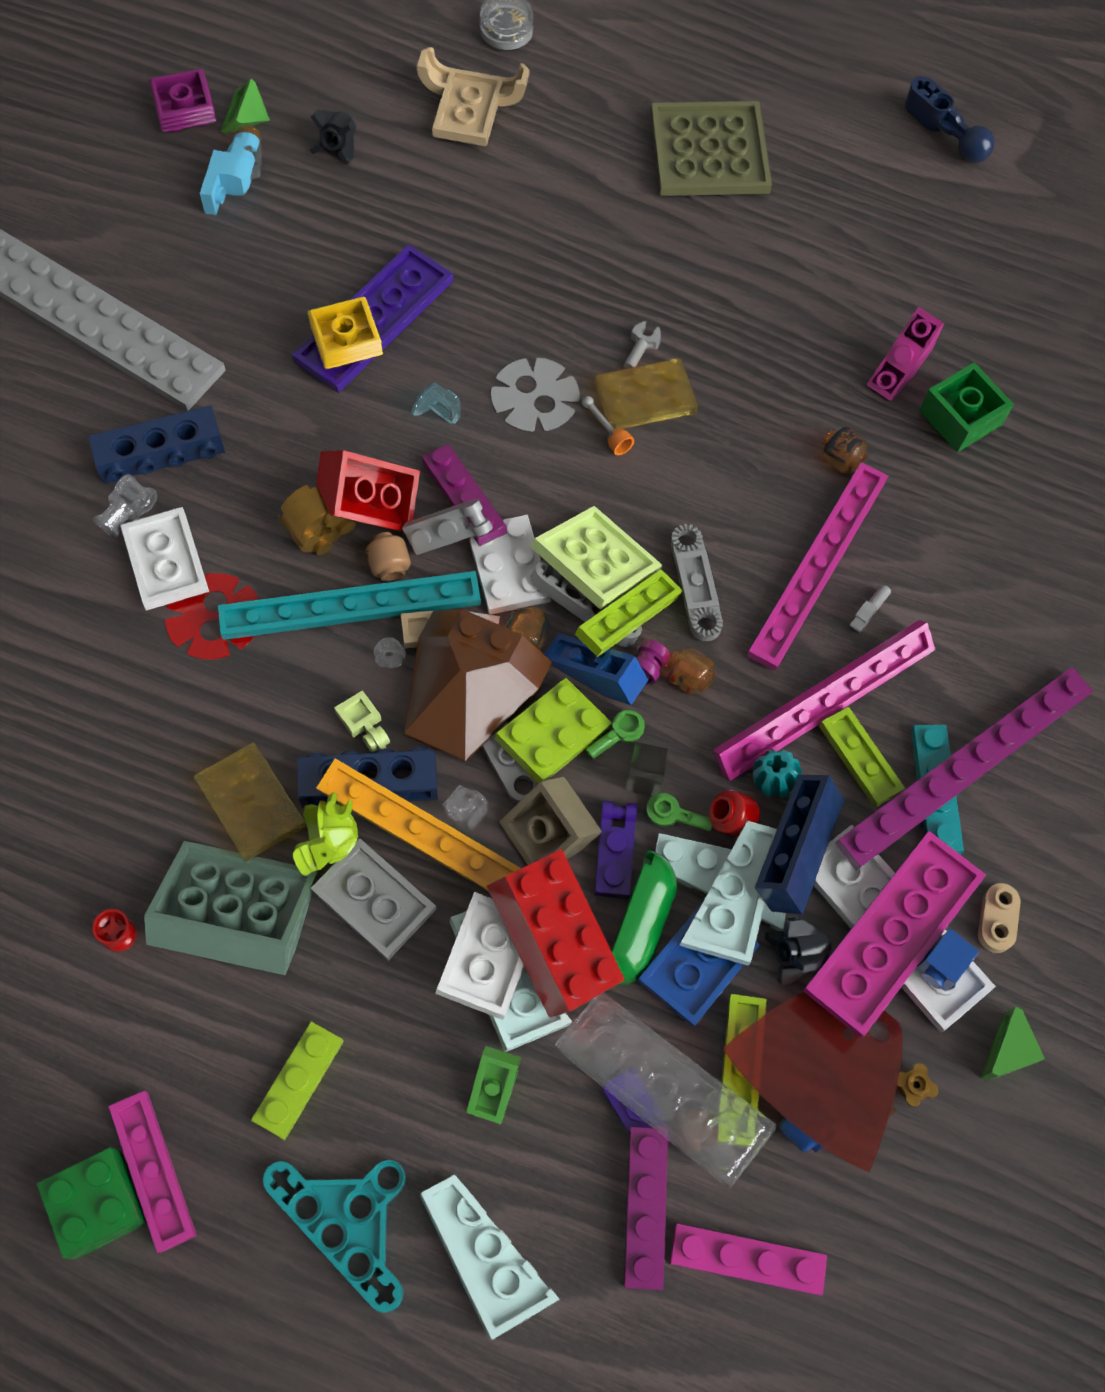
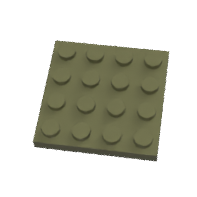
[651,101,772,196]

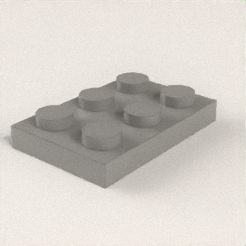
[311,839,437,961]

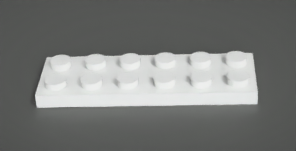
[814,825,996,1033]

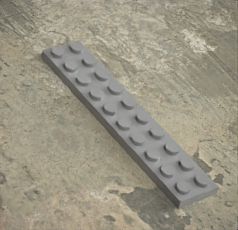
[0,229,226,411]

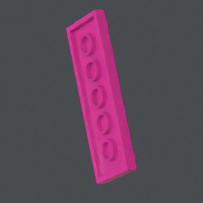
[803,831,986,1038]

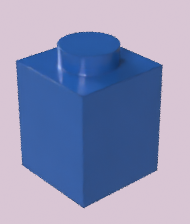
[916,928,980,991]

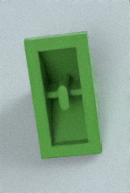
[980,1006,1045,1081]

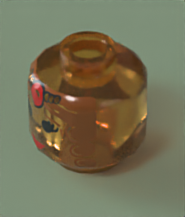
[666,647,717,695]

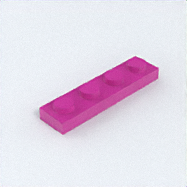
[108,1090,197,1253]
[669,1224,827,1296]

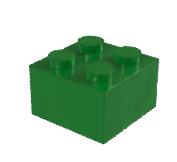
[919,362,1014,453]
[37,1147,147,1260]

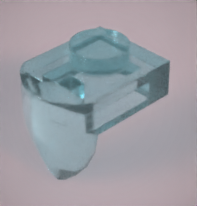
[411,382,461,426]

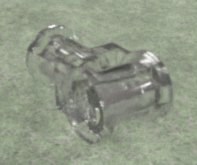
[93,474,158,538]

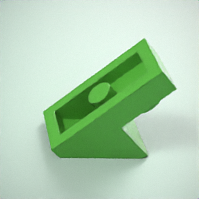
[466,1046,521,1124]

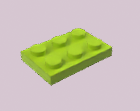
[494,678,612,784]

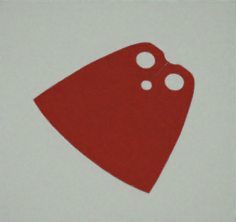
[723,992,903,1172]

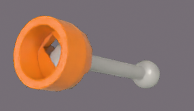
[582,396,634,456]

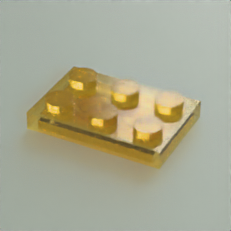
[595,358,698,429]
[194,742,306,862]

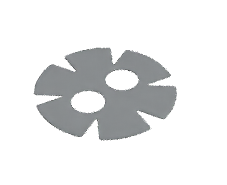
[491,358,580,432]

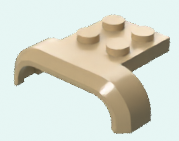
[417,47,529,146]

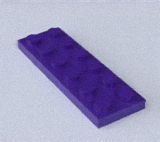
[292,244,453,393]

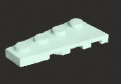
[655,833,786,931]
[449,911,572,1052]
[420,1175,560,1341]

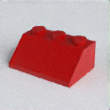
[316,450,420,532]

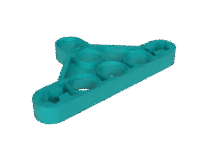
[263,1160,406,1313]

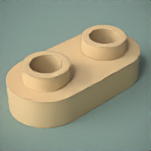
[978,883,1021,953]

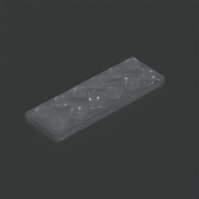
[555,992,776,1189]

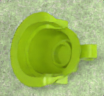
[293,792,358,876]

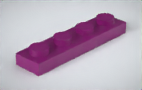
[421,444,507,546]
[624,1127,668,1290]

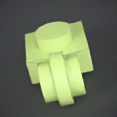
[334,690,390,753]

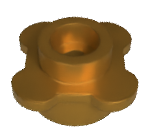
[895,1063,938,1107]

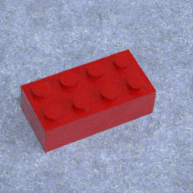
[486,849,625,1017]

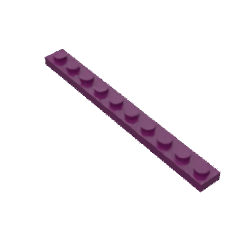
[835,667,1094,871]

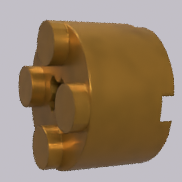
[278,485,356,556]

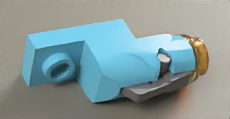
[200,126,262,215]

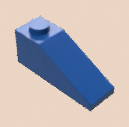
[544,633,648,705]

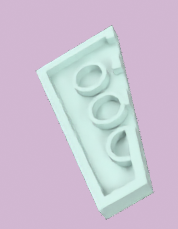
[679,821,777,966]

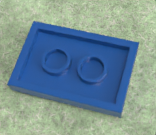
[637,899,760,1028]

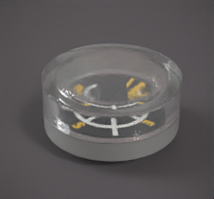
[480,0,533,50]

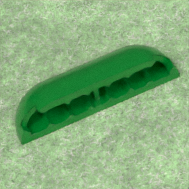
[611,849,677,985]

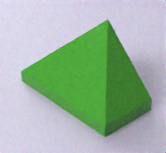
[221,79,270,135]

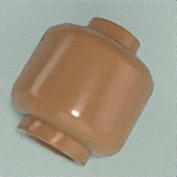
[365,532,411,582]

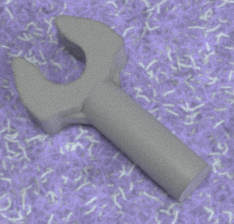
[623,321,661,372]
[849,585,891,633]

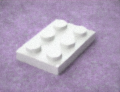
[120,507,209,611]
[468,515,551,615]
[435,892,524,1020]

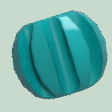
[752,749,803,799]

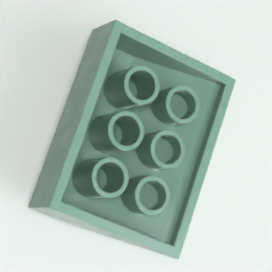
[144,841,318,975]

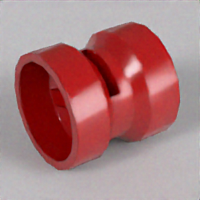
[92,909,137,952]

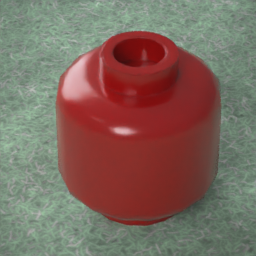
[709,790,760,838]

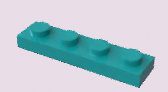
[911,725,964,855]

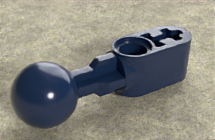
[905,76,995,163]

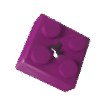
[149,69,217,132]

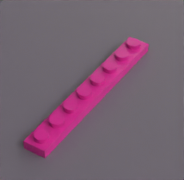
[747,462,888,671]
[713,620,935,781]

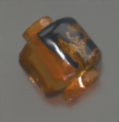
[822,427,868,473]
[504,606,550,650]

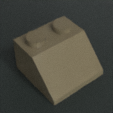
[499,777,602,865]

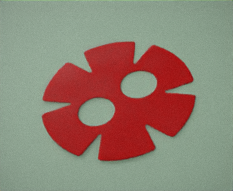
[165,573,259,660]

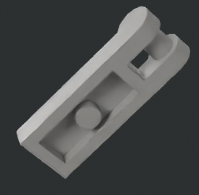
[402,499,493,555]

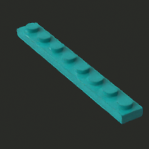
[218,571,481,640]

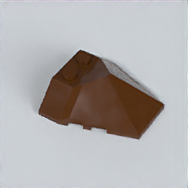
[404,609,552,762]

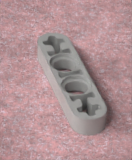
[531,559,642,647]

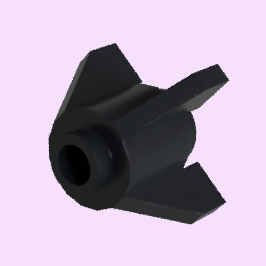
[310,109,356,165]
[764,917,832,985]

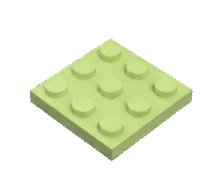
[531,506,662,609]

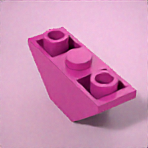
[867,307,944,401]

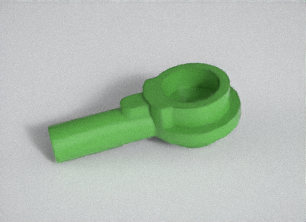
[585,710,645,760]
[646,793,712,831]

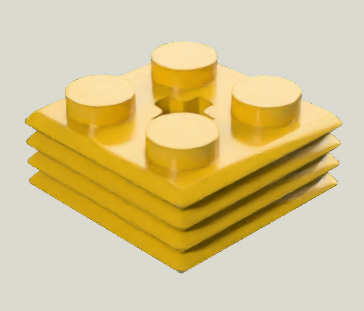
[307,297,383,369]

